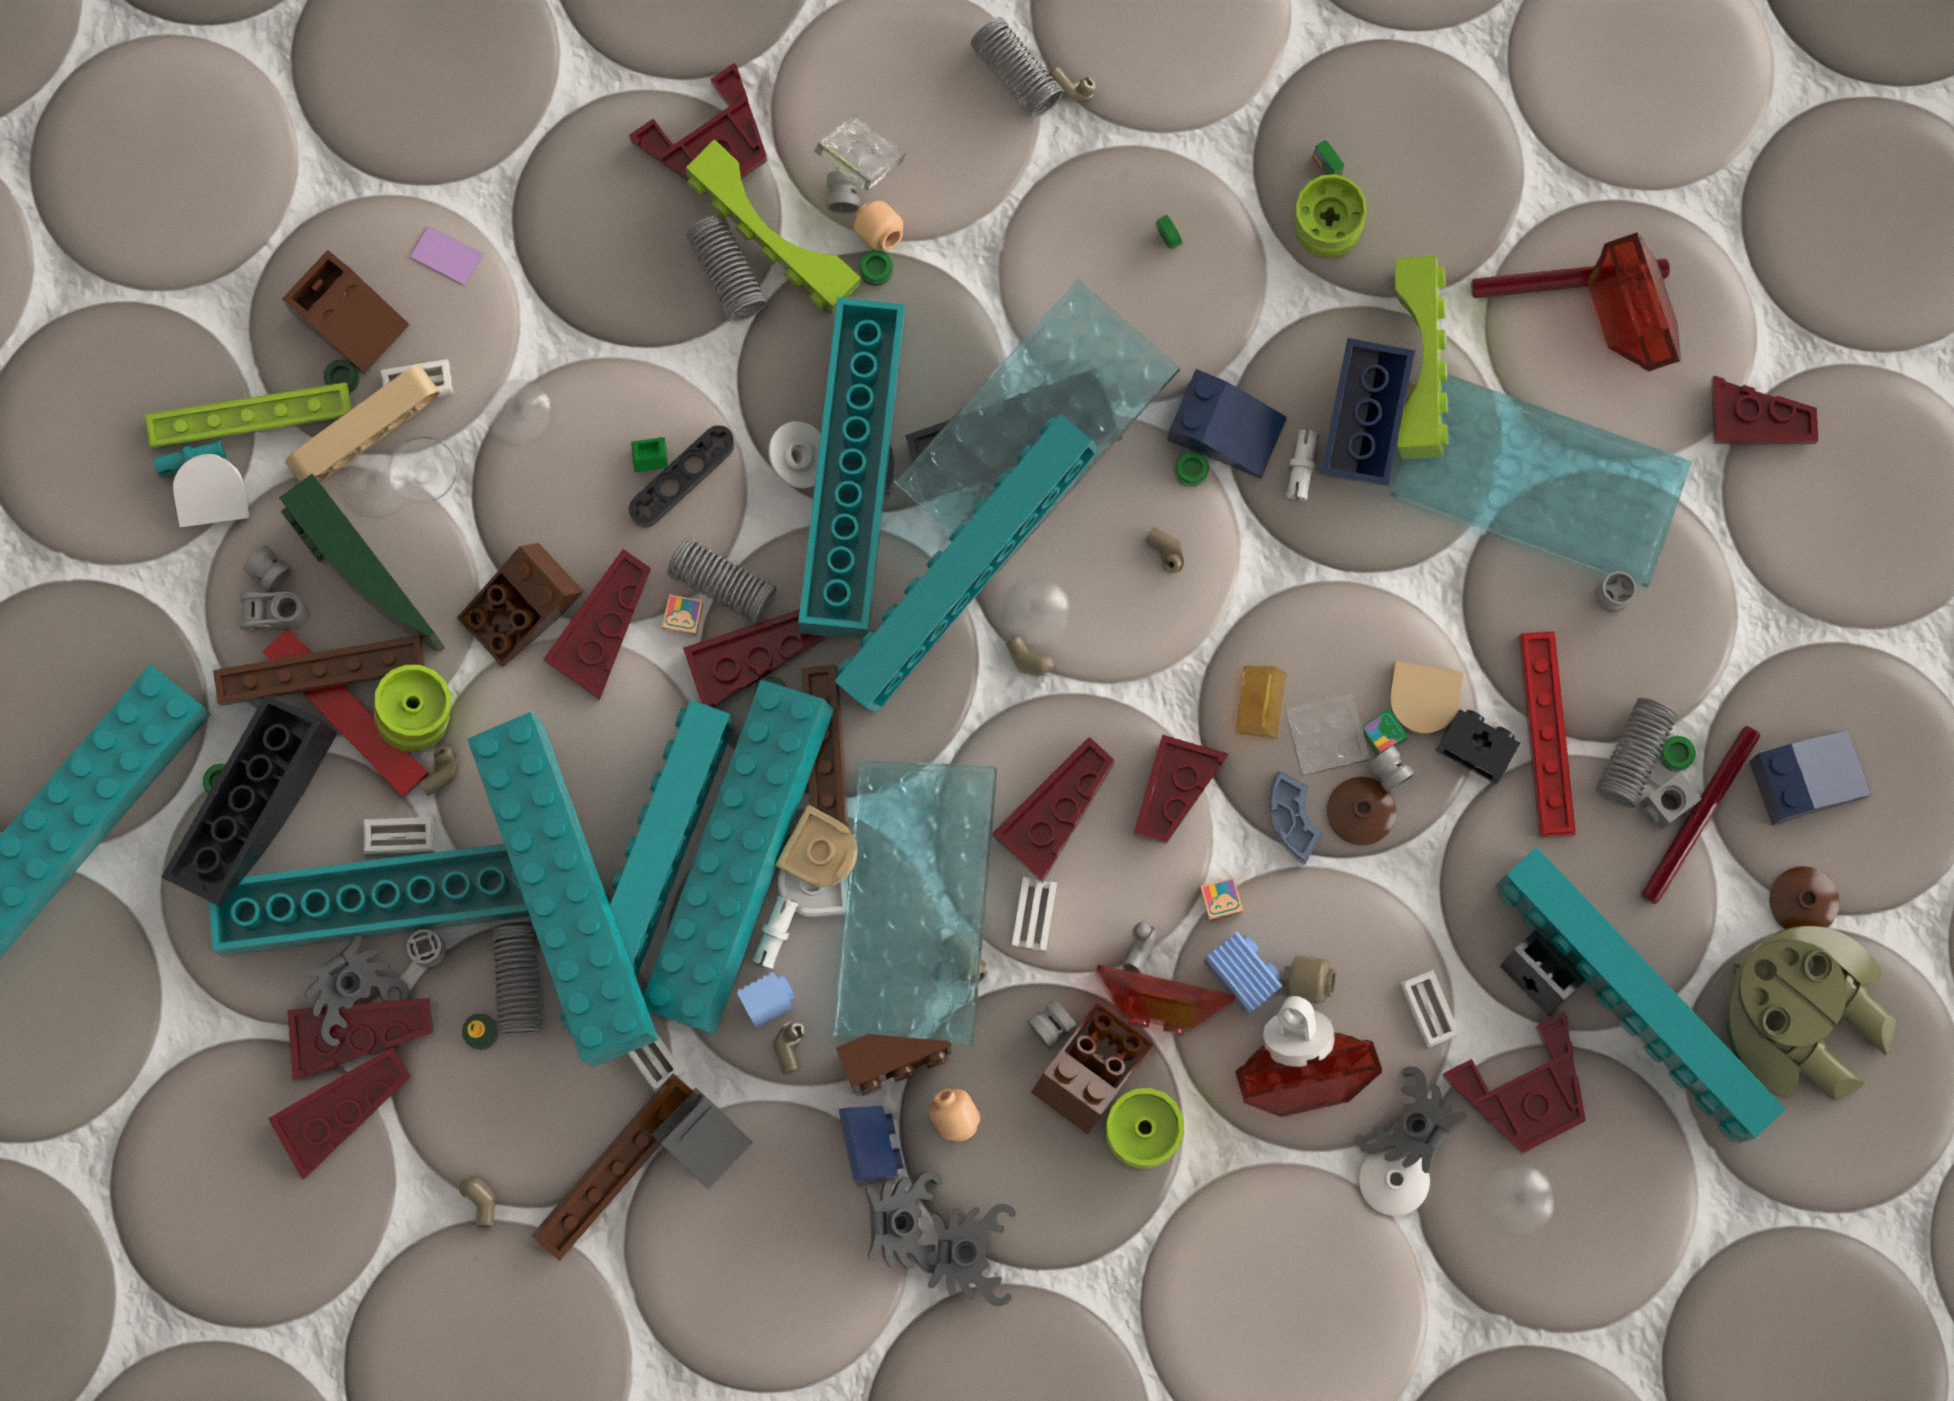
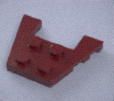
[629,63,768,180]
[1442,1012,1586,1154]

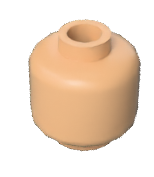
[854,201,903,251]
[928,1089,980,1142]

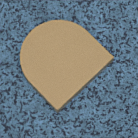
[1389,661,1464,735]
[774,805,857,887]

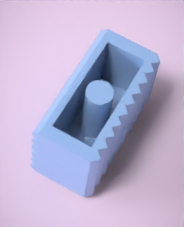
[1203,932,1282,1015]
[737,972,796,1029]

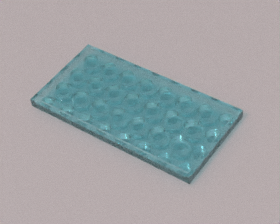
[895,278,1180,574]
[1390,374,1692,588]
[833,760,997,1046]

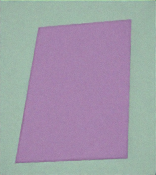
[410,226,483,285]

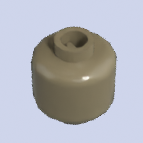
[1282,956,1336,1004]

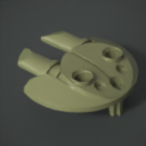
[1726,926,1896,1100]

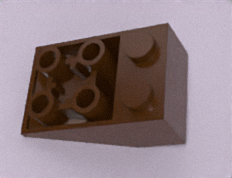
[282,250,409,374]
[457,543,583,667]
[1031,1003,1153,1134]
[836,1034,951,1096]

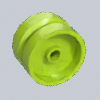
[374,665,451,752]
[1105,1088,1185,1169]

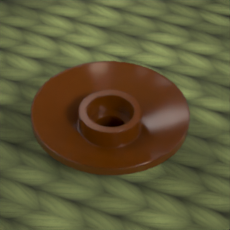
[1327,777,1396,845]
[1769,866,1840,929]

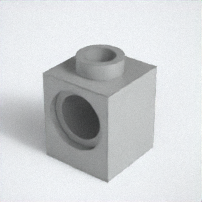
[1641,772,1702,829]

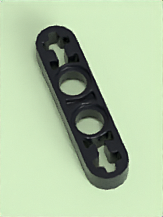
[629,425,735,528]

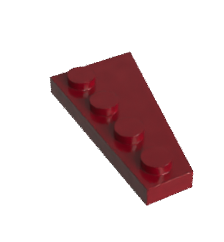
[543,549,651,700]
[683,609,825,708]
[992,737,1115,883]
[287,998,433,1080]
[268,1046,411,1180]

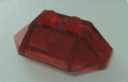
[1587,232,1681,372]
[1095,964,1236,1036]
[1235,1032,1382,1117]

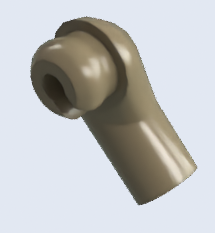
[1146,527,1185,573]
[1006,637,1054,677]
[773,1021,805,1074]
[459,1177,496,1226]

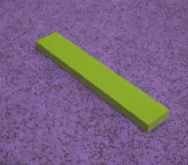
[144,383,352,449]

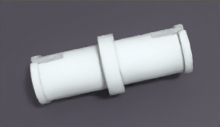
[1286,430,1320,501]
[752,895,799,969]

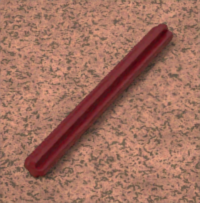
[1470,259,1670,298]
[1641,726,1760,904]

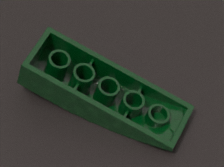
[279,473,445,652]

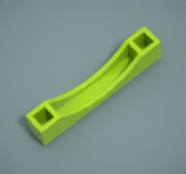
[686,139,861,313]
[1395,255,1449,459]

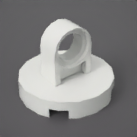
[1263,996,1335,1067]

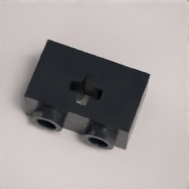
[1435,709,1520,784]
[1500,930,1586,1017]

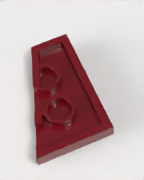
[1711,375,1819,444]
[1133,734,1229,844]

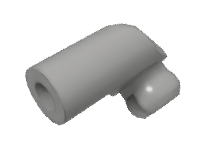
[1123,921,1157,975]

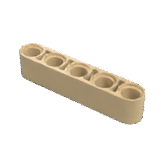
[285,364,440,483]

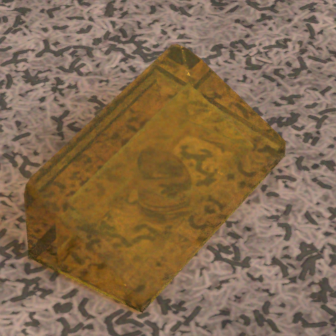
[1236,666,1286,738]

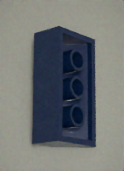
[1321,338,1415,486]

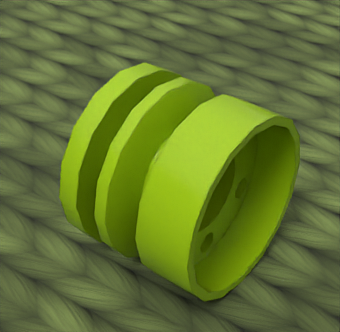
[1294,174,1367,258]

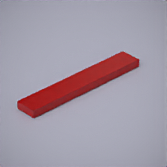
[262,628,429,798]
[1519,631,1576,838]

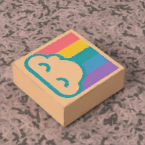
[662,594,703,636]
[1200,877,1243,921]

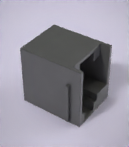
[652,1088,753,1189]

